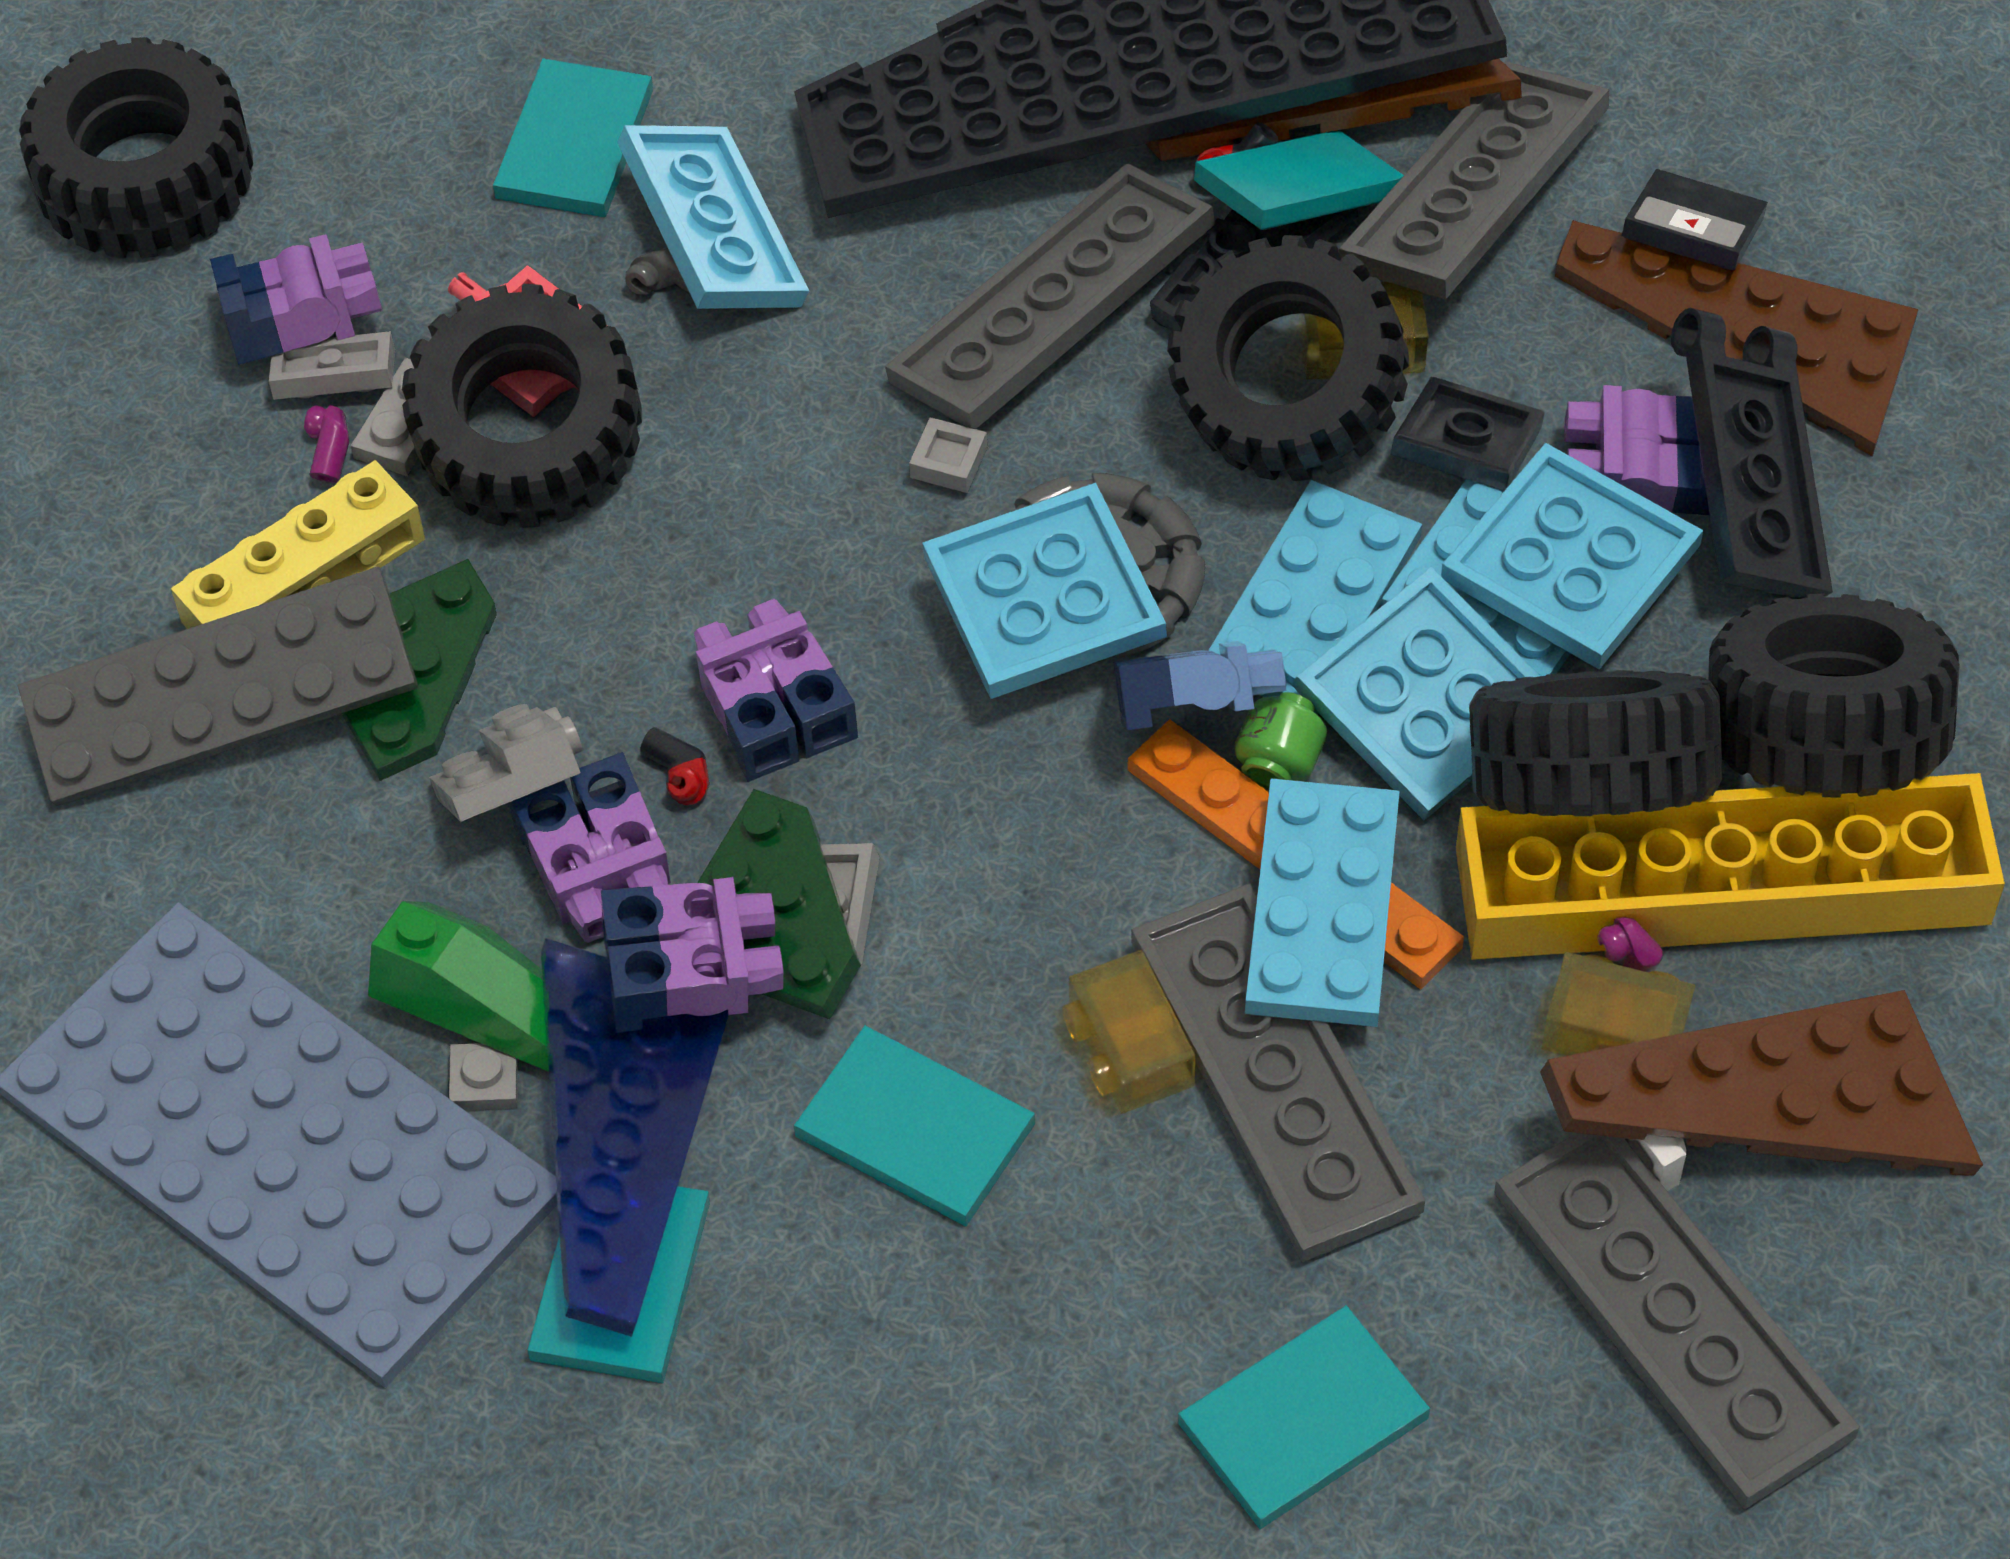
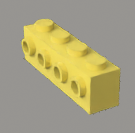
[171,460,425,629]

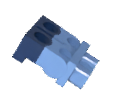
[1113,641,1287,730]

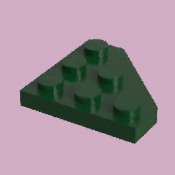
[341,559,497,781]
[697,789,861,1020]

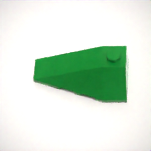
[368,901,635,1095]

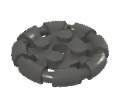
[1002,473,1205,658]

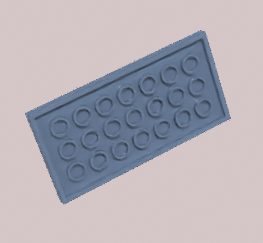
[0,902,567,1388]

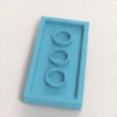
[617,125,809,309]
[1208,480,1422,715]
[1245,779,1400,1027]

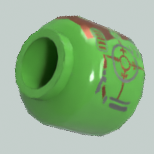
[1234,692,1327,789]

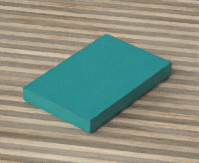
[493,58,653,218]
[1194,130,1404,230]
[794,1025,1035,1227]
[527,1170,710,1384]
[1178,1305,1430,1529]

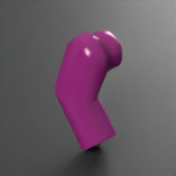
[304,405,349,483]
[1597,917,1663,980]

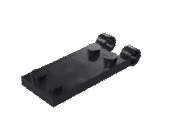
[1671,308,1833,599]

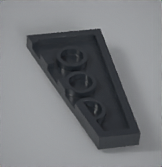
[1150,208,1358,332]

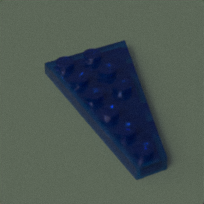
[541,938,729,1337]

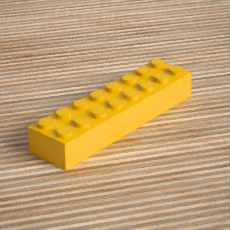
[1456,773,2005,960]

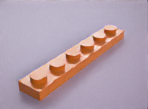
[1128,719,1464,990]

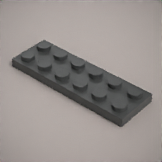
[1339,61,1609,299]
[885,163,1216,429]
[17,566,419,806]
[1131,883,1425,1262]
[1494,1133,1860,1510]

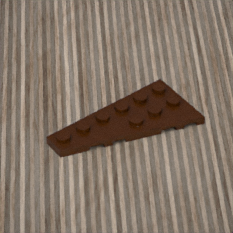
[1145,59,1522,161]
[1555,220,1918,457]
[1540,990,1983,1176]

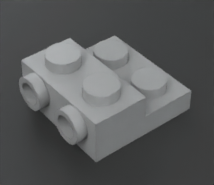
[429,704,583,822]

